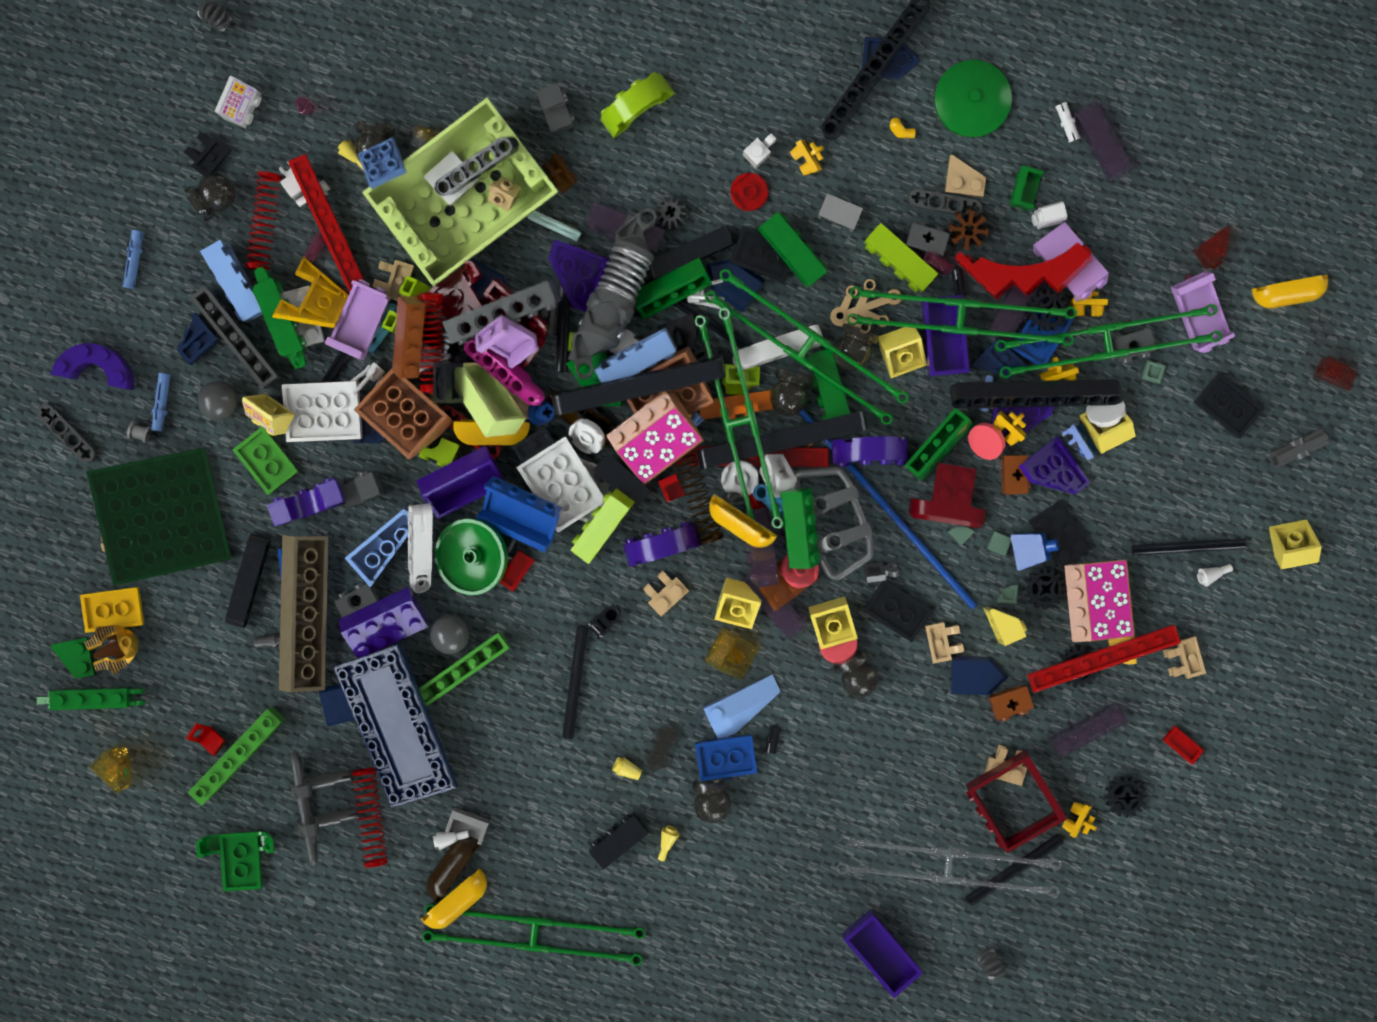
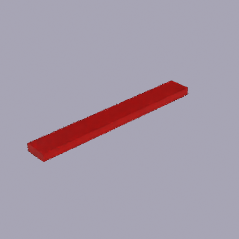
[288,154,366,293]
[675,446,829,467]
[1027,624,1181,693]

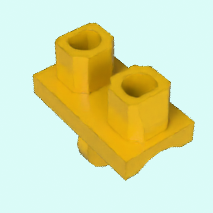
[790,140,824,176]
[1069,291,1108,317]
[1039,357,1079,381]
[992,411,1026,446]
[1062,802,1097,838]

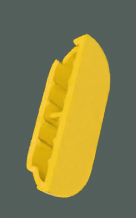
[1252,275,1328,309]
[453,419,530,445]
[709,494,777,548]
[421,869,487,929]

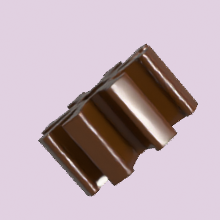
[948,208,989,250]

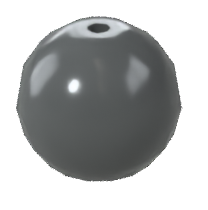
[197,381,238,421]
[430,615,470,655]

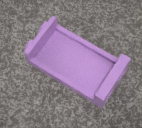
[1033,222,1109,302]
[1171,271,1235,353]
[324,279,392,361]

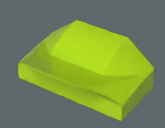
[722,364,760,395]

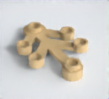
[830,279,901,334]

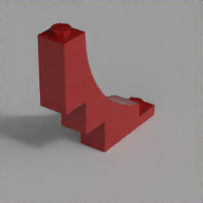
[955,242,1092,300]

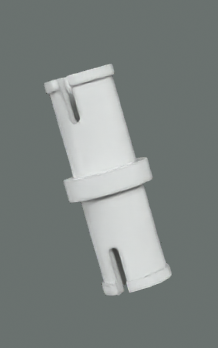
[1055,102,1081,143]

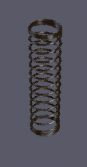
[674,449,724,545]

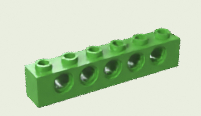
[419,631,512,707]
[188,706,286,806]

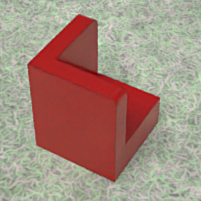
[658,474,684,503]

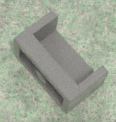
[817,193,863,232]
[445,807,491,845]

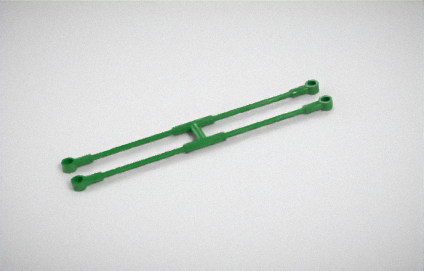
[705,268,909,425]
[847,286,1077,346]
[994,304,1222,379]
[695,308,785,529]
[422,903,645,966]

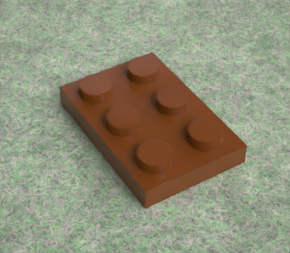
[753,557,819,611]

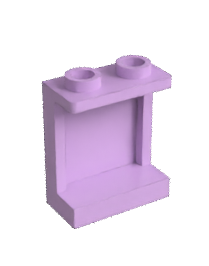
[475,315,538,368]

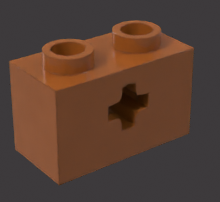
[1001,455,1031,494]
[987,684,1034,721]

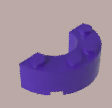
[50,343,134,390]
[831,437,908,467]
[267,477,346,527]
[623,521,702,567]

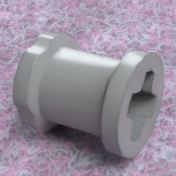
[127,422,152,443]

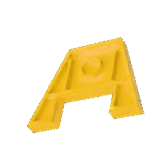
[273,257,349,328]

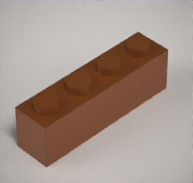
[392,296,425,379]

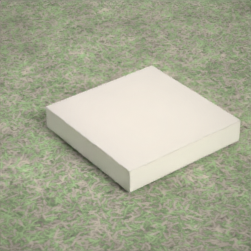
[424,151,479,207]

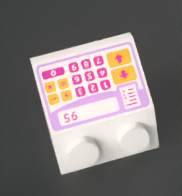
[215,76,261,129]

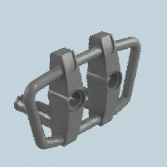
[794,467,875,581]
[290,751,358,867]

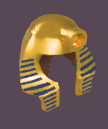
[85,626,139,674]

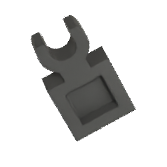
[864,562,899,583]

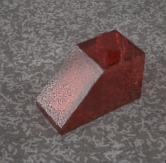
[1192,226,1231,269]
[1314,357,1357,391]

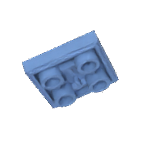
[358,137,407,189]

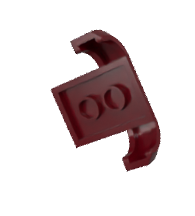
[414,260,488,332]
[908,463,987,529]

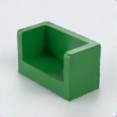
[1009,165,1044,212]

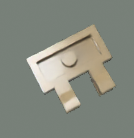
[372,260,414,301]
[643,571,689,616]
[925,622,964,664]
[1163,636,1206,679]
[985,744,1027,786]

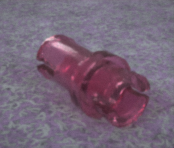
[295,97,314,115]
[303,231,326,262]
[924,251,952,275]

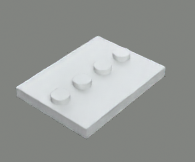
[282,381,363,442]
[516,436,604,533]

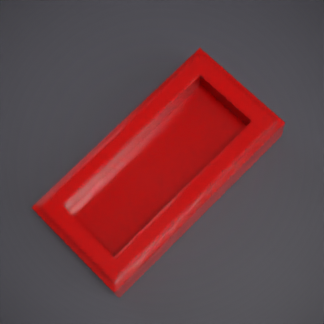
[499,549,535,591]
[1162,725,1205,765]

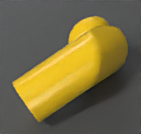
[889,118,915,138]

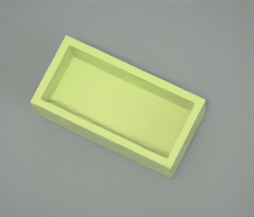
[454,362,526,437]

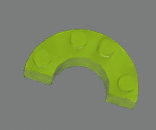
[600,72,675,138]

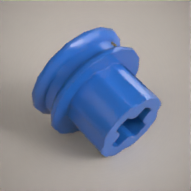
[527,401,555,425]

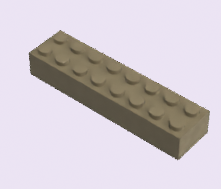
[279,536,328,693]

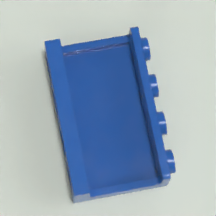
[476,476,562,553]

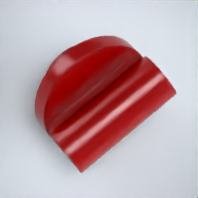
[748,493,767,513]

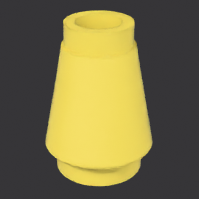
[612,757,642,780]

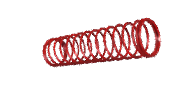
[245,171,283,271]
[351,768,388,868]

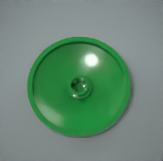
[934,60,1012,138]
[435,518,508,595]

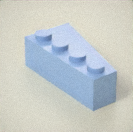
[200,240,263,323]
[595,327,677,383]
[345,506,408,587]

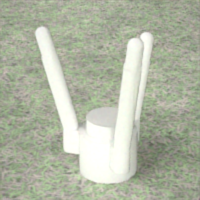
[687,279,733,309]
[350,362,385,396]

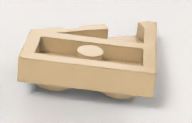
[945,155,986,198]

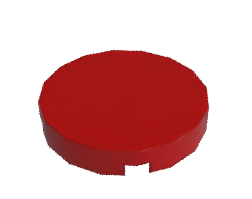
[730,173,768,212]

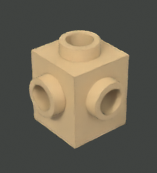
[488,176,521,211]

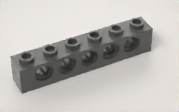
[442,278,561,345]
[190,285,283,389]

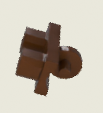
[542,153,578,194]

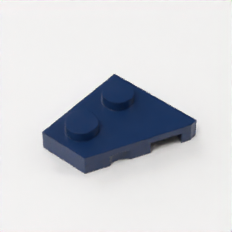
[177,312,220,366]
[972,338,1026,378]

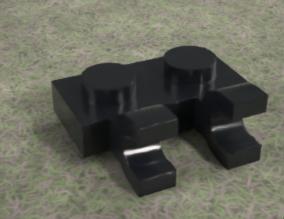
[184,132,232,179]

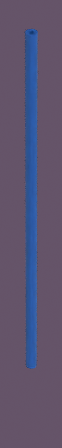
[795,404,977,609]

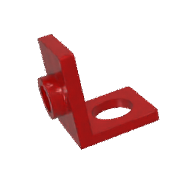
[186,723,226,756]

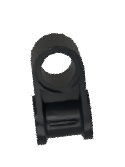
[585,605,621,640]

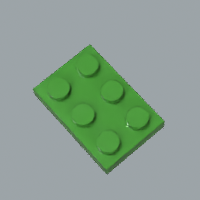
[233,427,300,495]

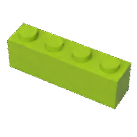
[864,223,938,293]
[570,488,635,564]

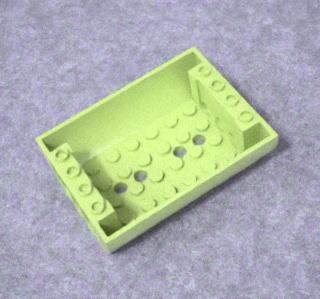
[362,98,558,287]

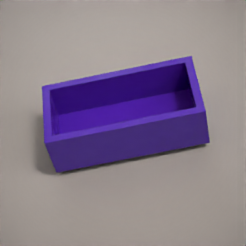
[921,295,969,377]
[416,446,505,519]
[339,587,428,658]
[842,909,923,998]

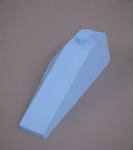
[703,674,781,739]

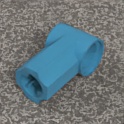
[753,484,784,517]

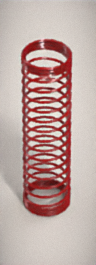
[418,293,444,393]

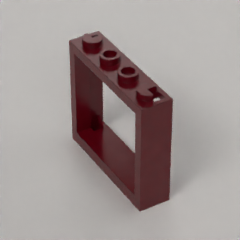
[965,750,1067,853]

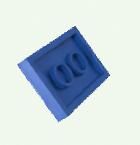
[1010,300,1074,365]
[695,734,757,781]

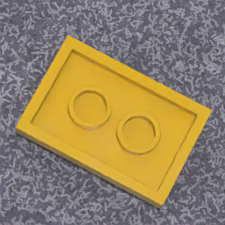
[80,587,145,633]

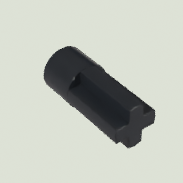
[951,269,965,297]
[765,725,781,754]

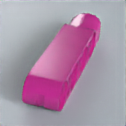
[464,336,545,406]

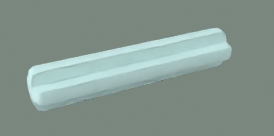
[527,211,581,241]

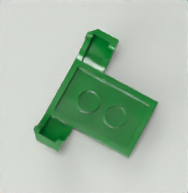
[196,831,275,892]

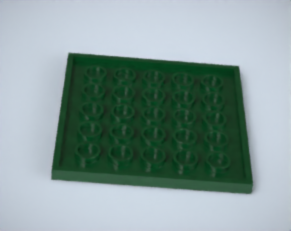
[86,447,231,586]

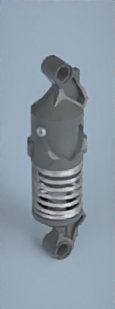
[568,208,656,380]

